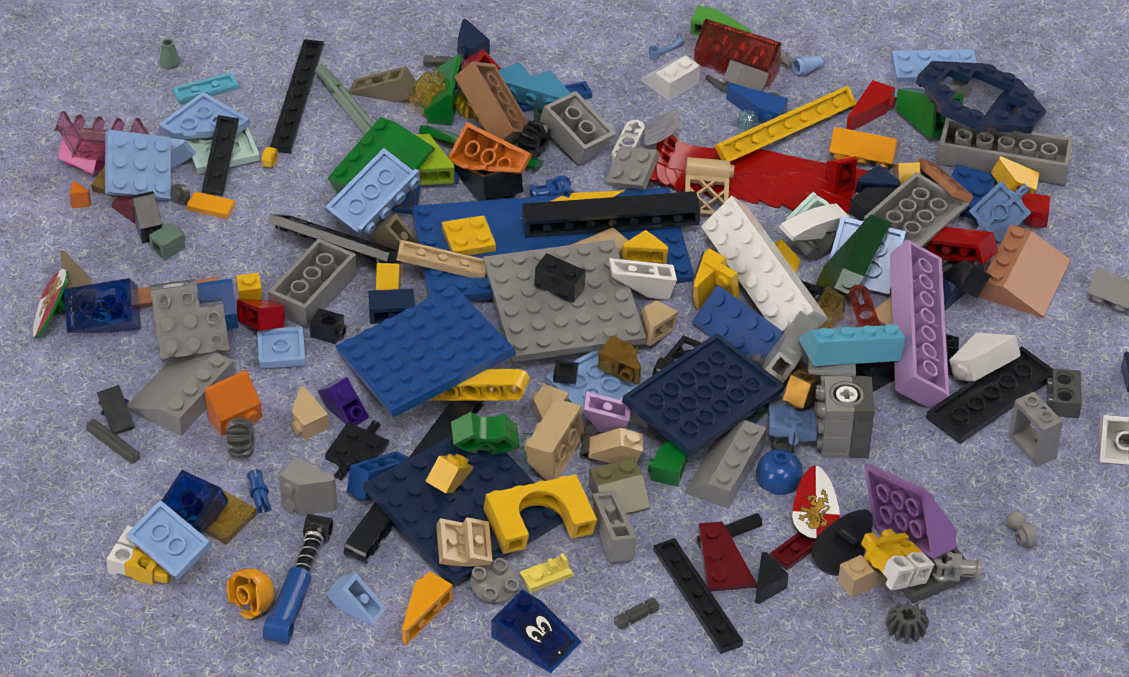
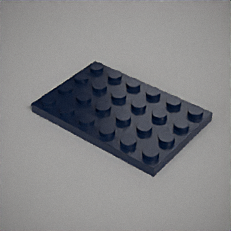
[622,333,785,457]

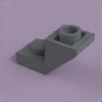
[794,231,836,260]

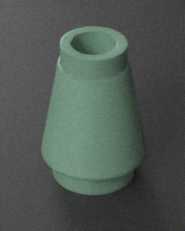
[159,38,180,68]

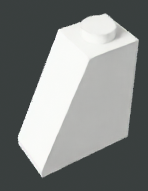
[950,332,1021,381]

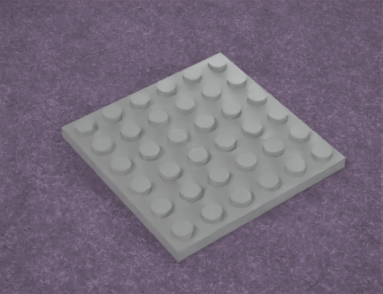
[483,239,646,362]

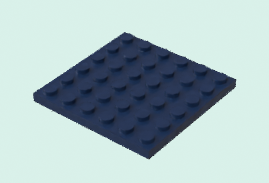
[363,435,563,587]

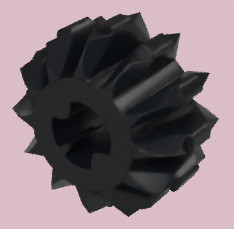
[517,120,551,157]

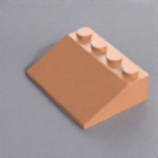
[979,224,1071,318]

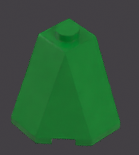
[896,88,964,138]

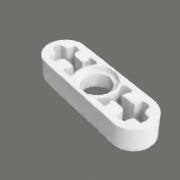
[612,120,644,162]

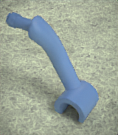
[649,33,684,60]

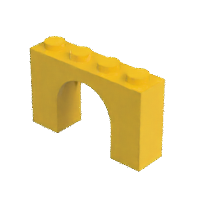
[483,474,597,554]

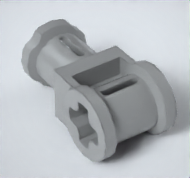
[931,551,982,582]

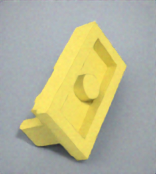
[520,553,574,593]

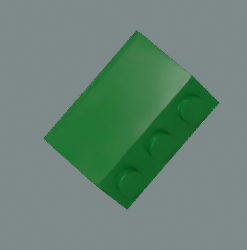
[424,54,462,126]

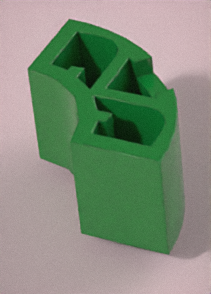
[451,412,520,454]

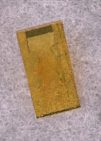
[817,286,846,329]

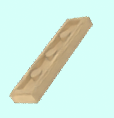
[396,240,486,278]

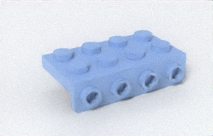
[325,148,420,239]

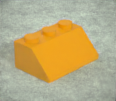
[829,127,900,168]

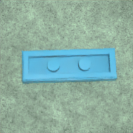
[172,73,239,105]

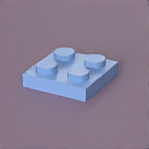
[257,326,306,369]

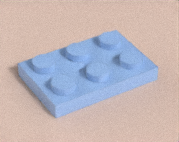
[126,500,212,581]

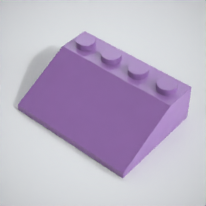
[864,463,957,558]

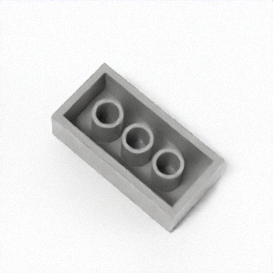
[268,238,357,327]

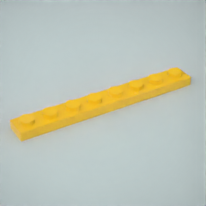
[714,85,856,162]

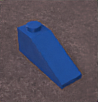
[726,83,788,124]
[346,451,409,501]

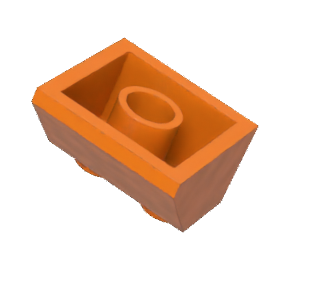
[205,370,262,436]

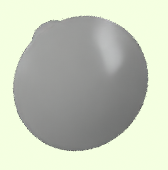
[470,558,519,604]

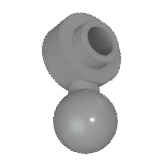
[1006,511,1037,548]

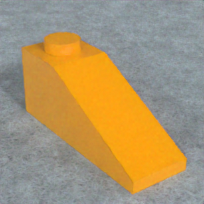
[402,571,453,645]

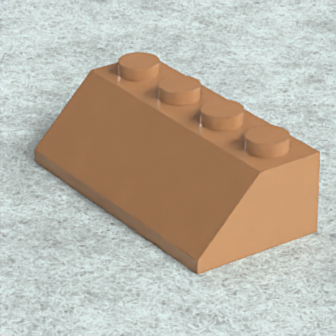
[454,62,528,144]

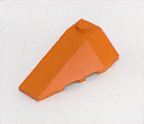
[448,122,532,174]

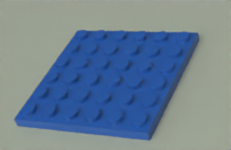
[335,286,516,418]

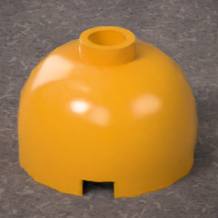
[226,568,275,619]

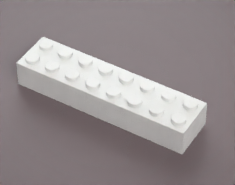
[701,196,828,332]

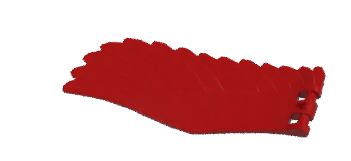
[650,134,869,214]

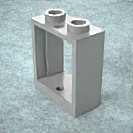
[1008,392,1063,467]

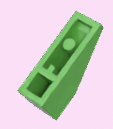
[690,5,751,47]

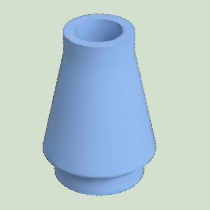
[791,56,823,76]

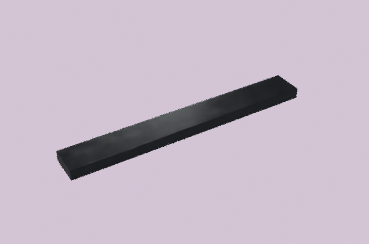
[270,39,324,154]

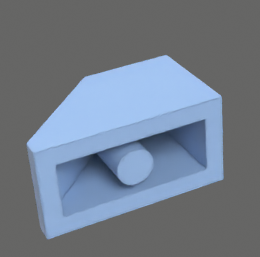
[326,572,387,625]

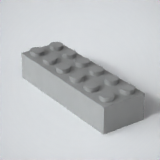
[937,117,1073,185]

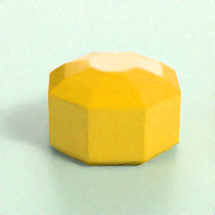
[261,147,278,168]

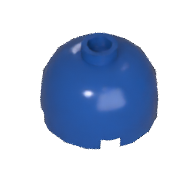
[756,449,803,495]

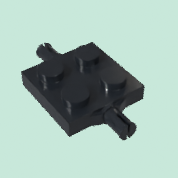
[325,420,390,481]

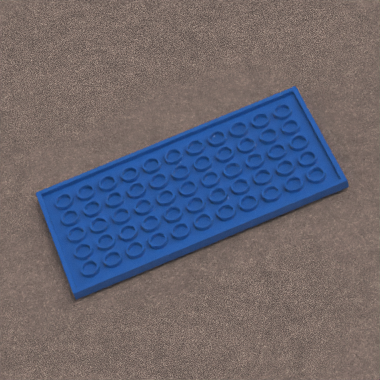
[412,187,694,301]

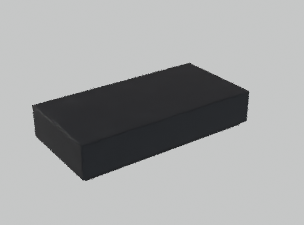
[97,385,135,434]

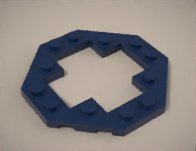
[916,61,1047,133]

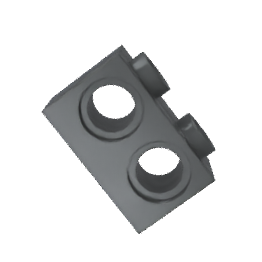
[1046,368,1082,418]

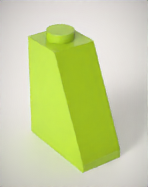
[416,134,454,185]

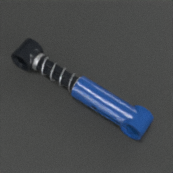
[263,514,333,644]

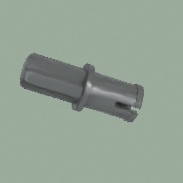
[580,419,598,460]

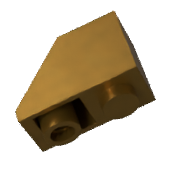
[598,336,641,385]
[782,370,821,409]

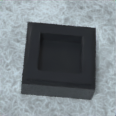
[553,360,579,385]

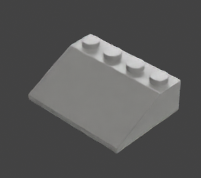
[863,172,969,248]
[127,352,235,436]

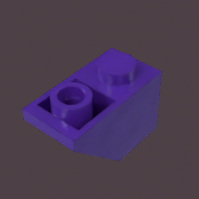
[318,377,369,426]

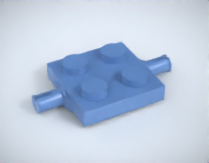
[969,181,1031,243]
[767,402,817,445]

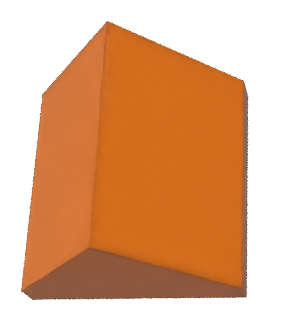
[70,181,91,208]

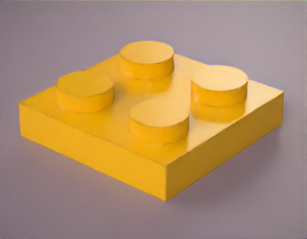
[441,215,496,256]

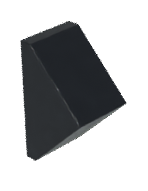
[755,552,789,604]

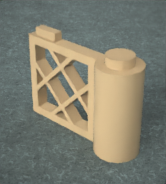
[685,157,734,217]

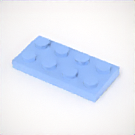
[892,49,979,82]

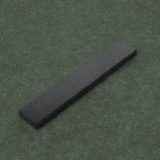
[653,538,743,654]

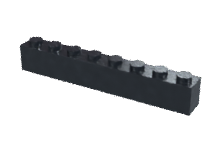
[522,191,701,238]

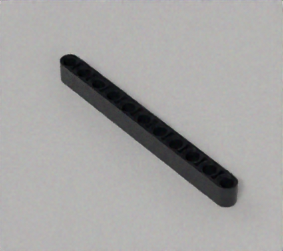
[344,401,484,564]

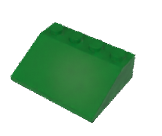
[328,117,435,194]

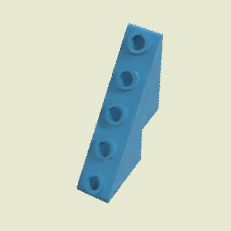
[498,62,570,109]

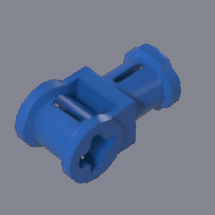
[529,175,574,197]

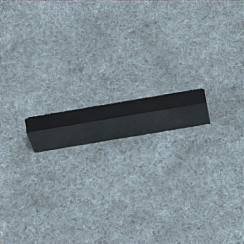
[202,115,239,196]

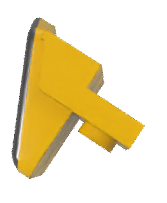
[691,248,739,310]

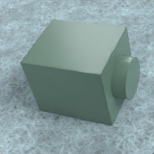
[149,223,186,261]

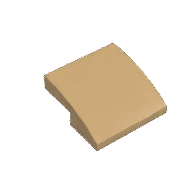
[436,517,493,566]

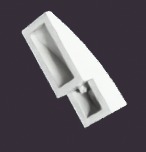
[779,204,849,241]

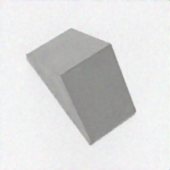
[723,60,769,92]

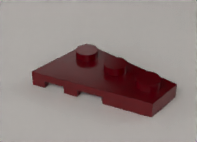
[698,521,757,591]

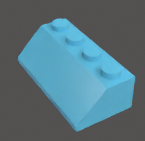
[799,324,905,366]

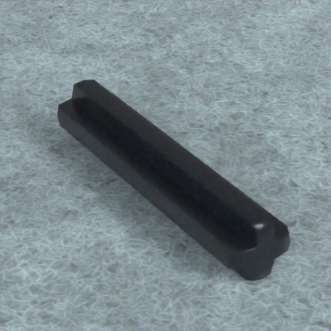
[696,513,763,549]

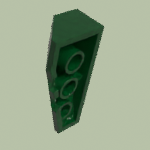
[815,215,892,302]

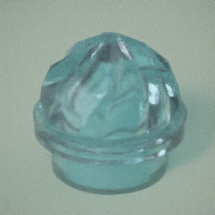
[737,110,758,131]

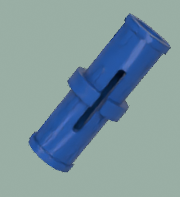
[247,469,271,514]

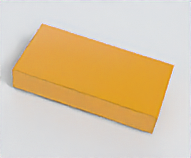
[186,191,236,219]

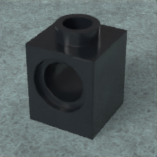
[309,308,347,344]

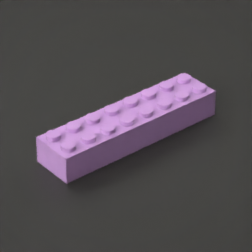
[890,239,949,408]

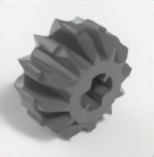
[226,418,255,458]
[886,601,929,644]

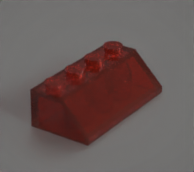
[694,19,782,87]

